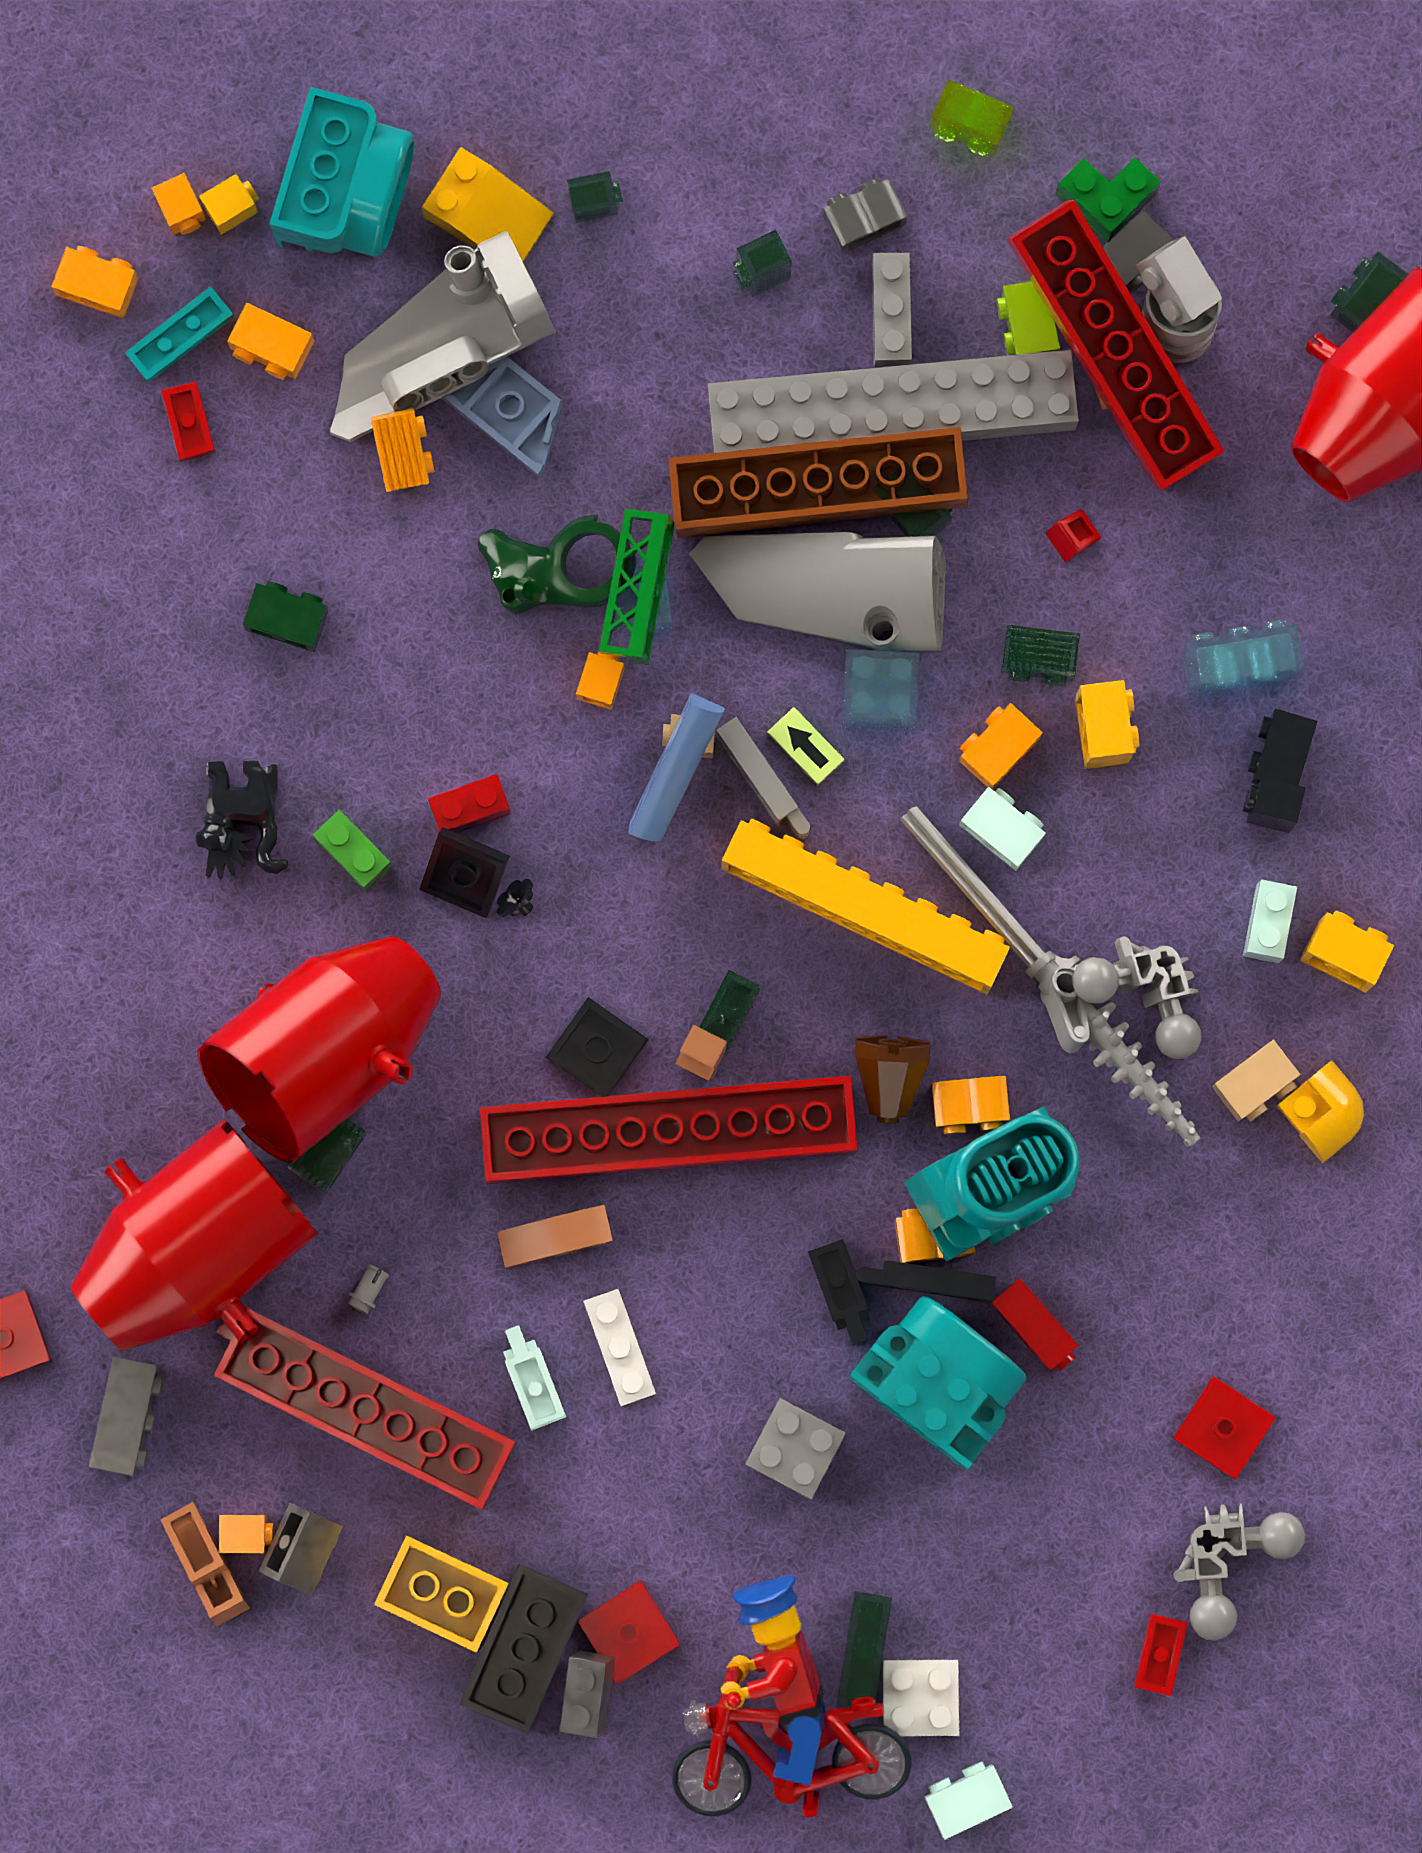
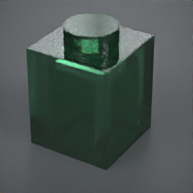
[567,171,623,223]

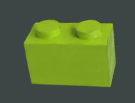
[997,281,1060,355]

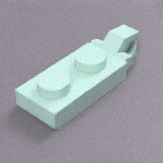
[503,1325,566,1431]

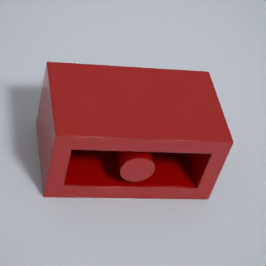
[428,774,511,833]

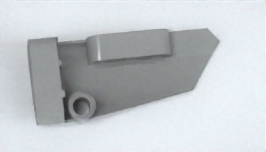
[330,230,556,442]
[689,532,946,657]

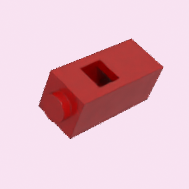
[990,1278,1079,1371]

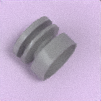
[1142,280,1222,363]

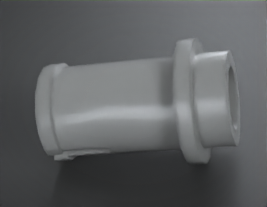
[348,1264,389,1314]

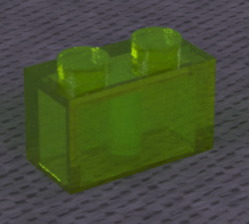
[929,79,1015,155]

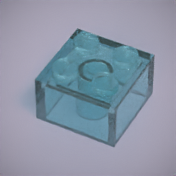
[842,649,920,732]

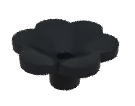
[497,879,533,917]

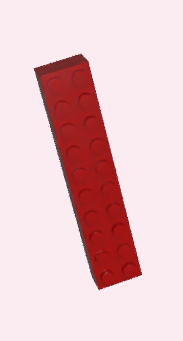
[480,1076,857,1184]

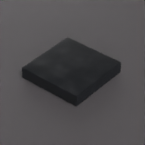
[419,827,510,918]
[546,997,649,1097]

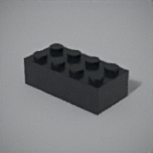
[459,1564,589,1734]

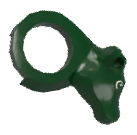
[478,514,636,614]

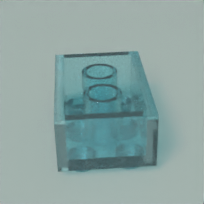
[1181,620,1305,697]

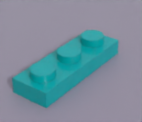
[125,286,234,384]

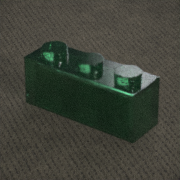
[836,1591,892,1706]

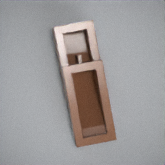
[675,1025,727,1081]
[497,1204,613,1268]
[161,1502,250,1626]

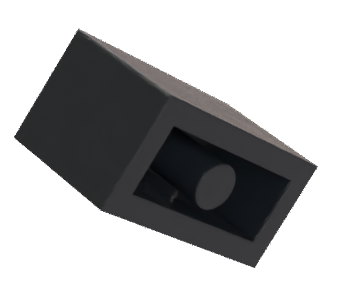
[1247,708,1318,786]
[1242,777,1306,833]

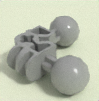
[1072,936,1202,1059]
[1173,1503,1306,1641]

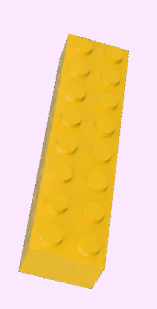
[721,819,1010,995]

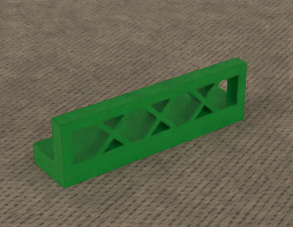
[599,509,675,665]

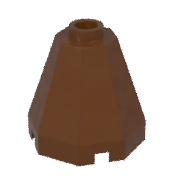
[855,1035,931,1124]

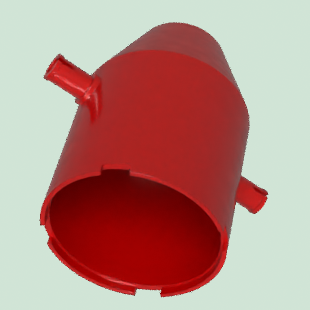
[1290,265,1422,503]
[197,936,441,1163]
[70,1118,319,1351]

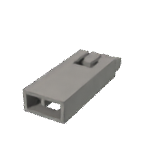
[716,717,810,839]

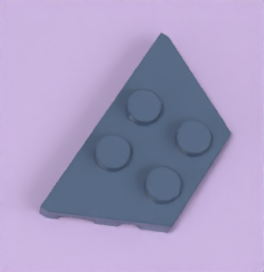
[442,357,563,478]

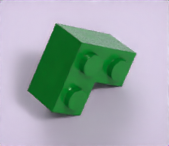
[1056,157,1161,243]

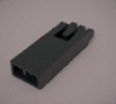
[856,1260,996,1303]

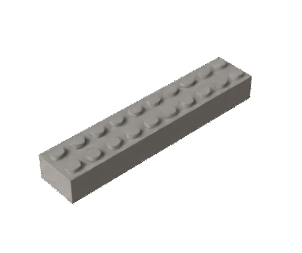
[707,350,1079,453]

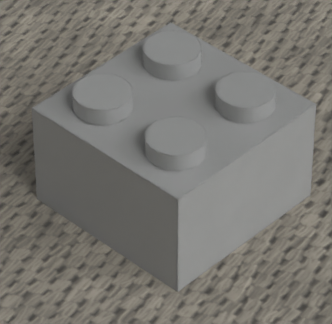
[745,1398,846,1500]

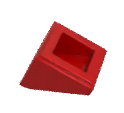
[1046,509,1102,562]

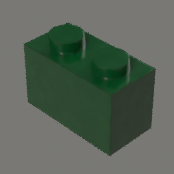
[243,581,329,652]

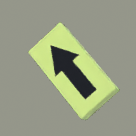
[767,707,844,786]

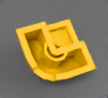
[1277,1060,1364,1164]

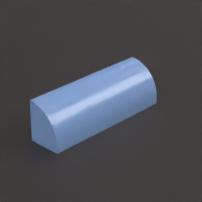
[628,693,725,842]

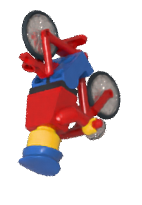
[672,1575,912,1817]

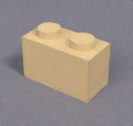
[1211,1039,1301,1122]

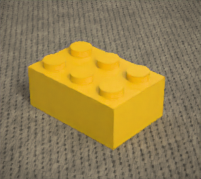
[374,1536,510,1653]

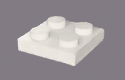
[883,1660,959,1736]

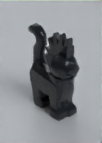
[195,761,288,880]

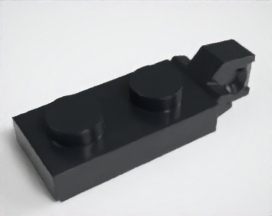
[808,1239,870,1345]

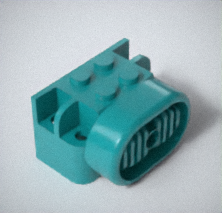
[269,87,415,257]
[904,1106,1080,1261]
[847,1296,1026,1471]

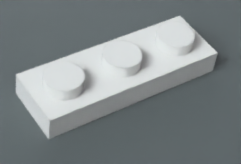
[584,1289,656,1407]

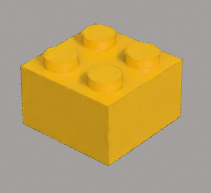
[1075,680,1139,769]
[1300,911,1394,993]

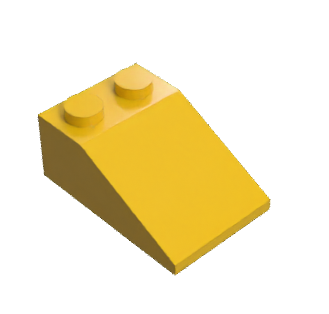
[422,147,554,262]

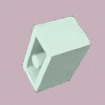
[959,787,1046,871]
[1243,879,1297,963]
[924,1761,1013,1839]

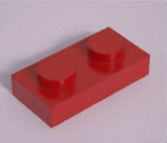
[161,381,216,462]
[1133,1614,1188,1696]

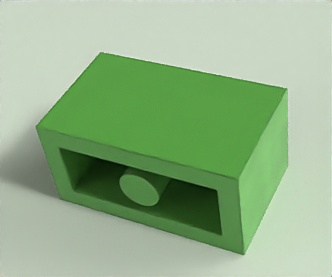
[313,810,393,893]

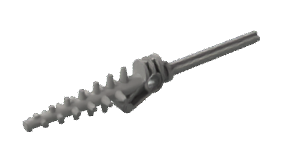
[900,806,1201,1147]

